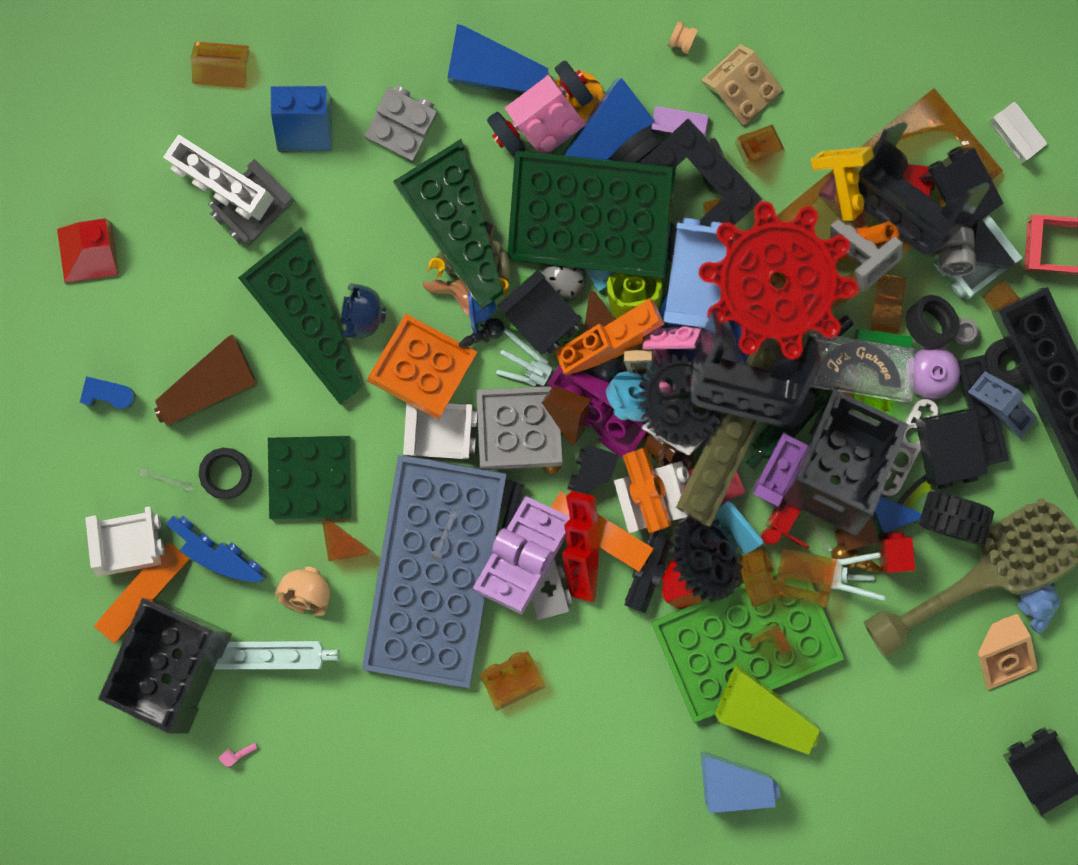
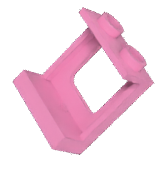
[643,327,703,395]

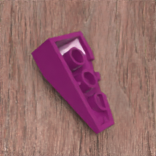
[548,364,649,459]

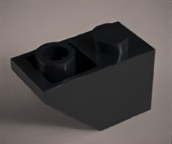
[567,445,619,494]

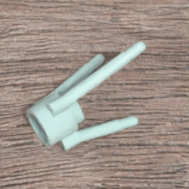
[496,328,553,387]
[825,553,886,601]

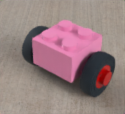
[487,60,594,157]

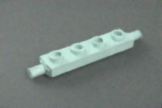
[214,641,340,670]

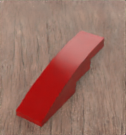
[562,491,599,603]

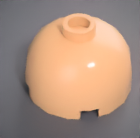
[274,567,331,616]

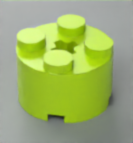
[607,272,663,319]

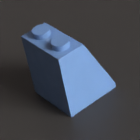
[700,752,780,813]

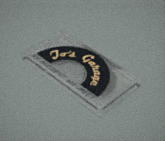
[807,331,916,403]

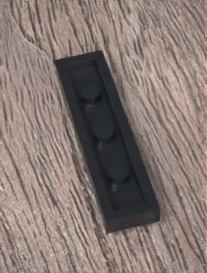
[958,355,1009,466]

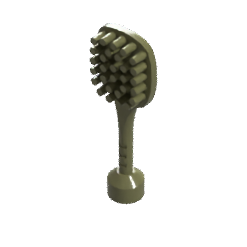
[863,498,1078,659]

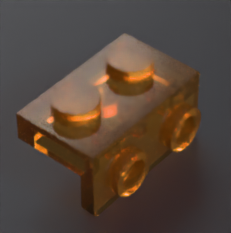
[479,651,546,711]

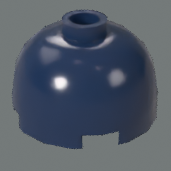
[340,283,386,339]

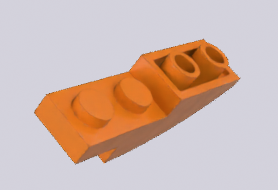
[555,298,664,375]

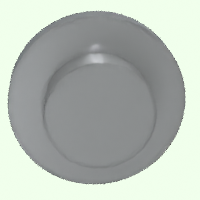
[953,318,979,345]

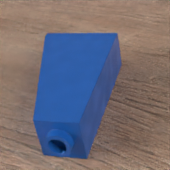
[447,24,553,95]
[562,78,655,160]

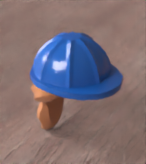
[423,280,496,334]

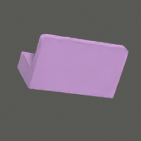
[651,106,708,137]

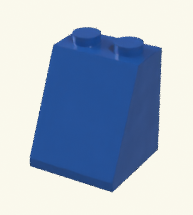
[271,86,332,151]

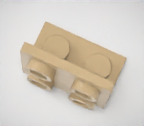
[701,44,782,125]

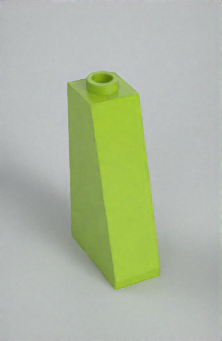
[715,664,820,755]

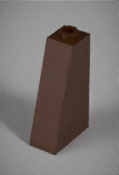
[154,335,258,426]

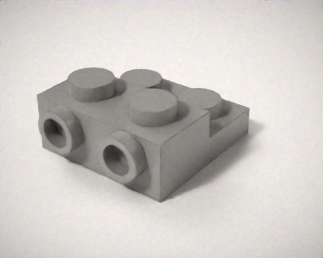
[365,85,438,162]

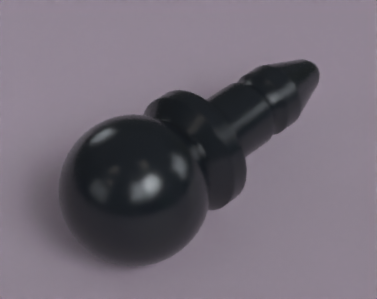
[458,318,505,348]

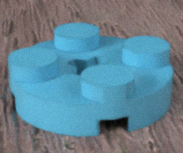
[606,372,661,421]

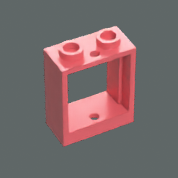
[1024,214,1078,275]

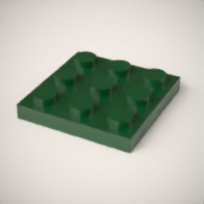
[268,436,351,519]

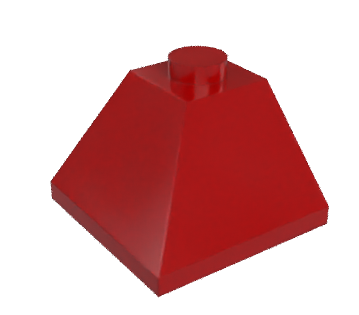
[57,218,119,283]

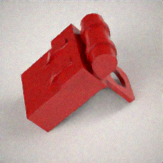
[761,501,809,549]

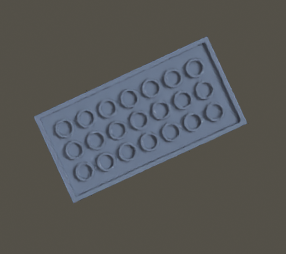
[362,455,507,688]

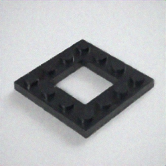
[641,118,763,263]

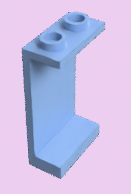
[663,218,726,328]

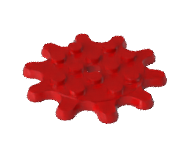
[698,201,859,359]

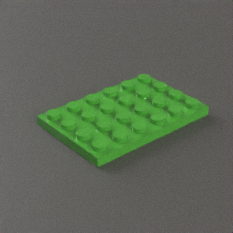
[651,558,844,723]

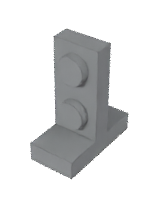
[830,219,902,292]

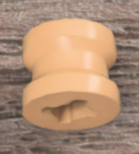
[668,21,698,55]

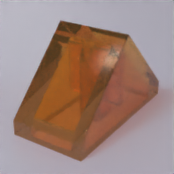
[735,125,784,167]
[322,519,372,561]

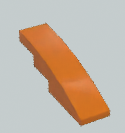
[550,491,654,571]
[94,542,190,644]

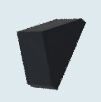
[972,220,1015,269]

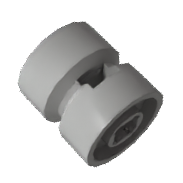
[939,227,976,276]

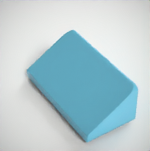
[714,501,763,554]

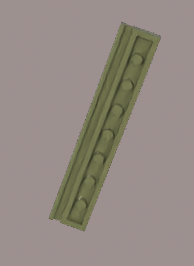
[676,338,784,527]

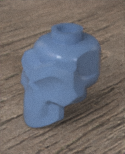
[1017,583,1060,634]

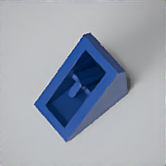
[873,496,922,533]

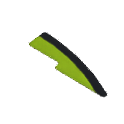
[896,474,934,509]

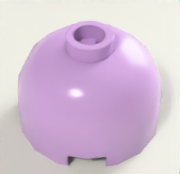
[905,348,961,400]

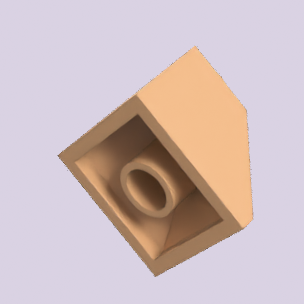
[978,614,1038,690]

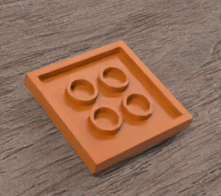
[367,314,477,420]

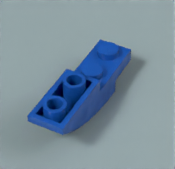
[166,515,266,582]

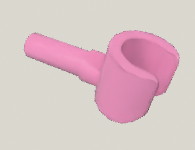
[219,743,258,767]

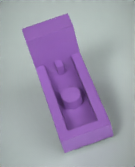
[752,432,808,506]

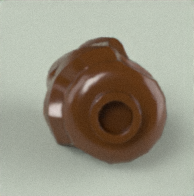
[644,432,694,469]

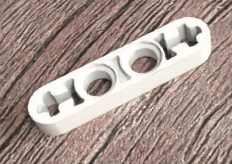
[881,399,938,496]

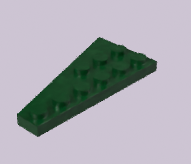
[393,139,503,309]
[238,227,362,405]

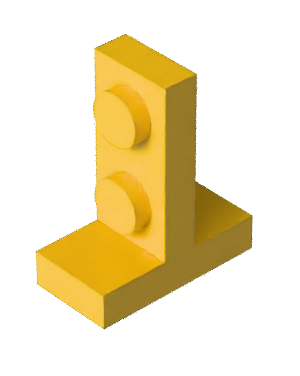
[811,146,874,221]

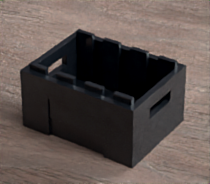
[782,389,909,535]
[98,598,232,734]

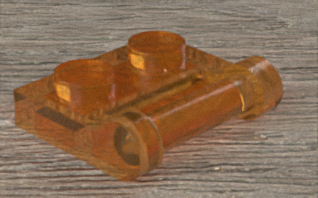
[773,548,837,608]

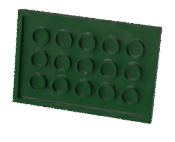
[507,151,676,278]

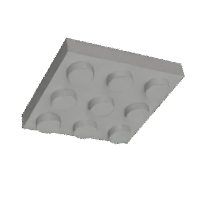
[477,386,562,470]

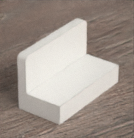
[988,102,1047,164]

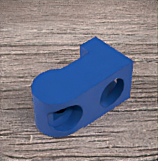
[80,376,136,409]

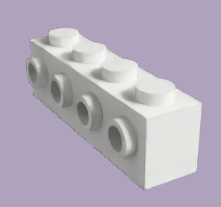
[164,135,274,221]

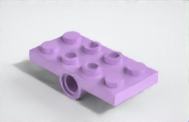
[473,496,570,614]

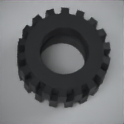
[919,491,995,545]

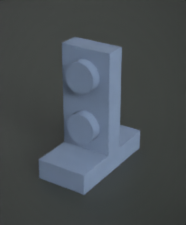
[968,372,1038,438]

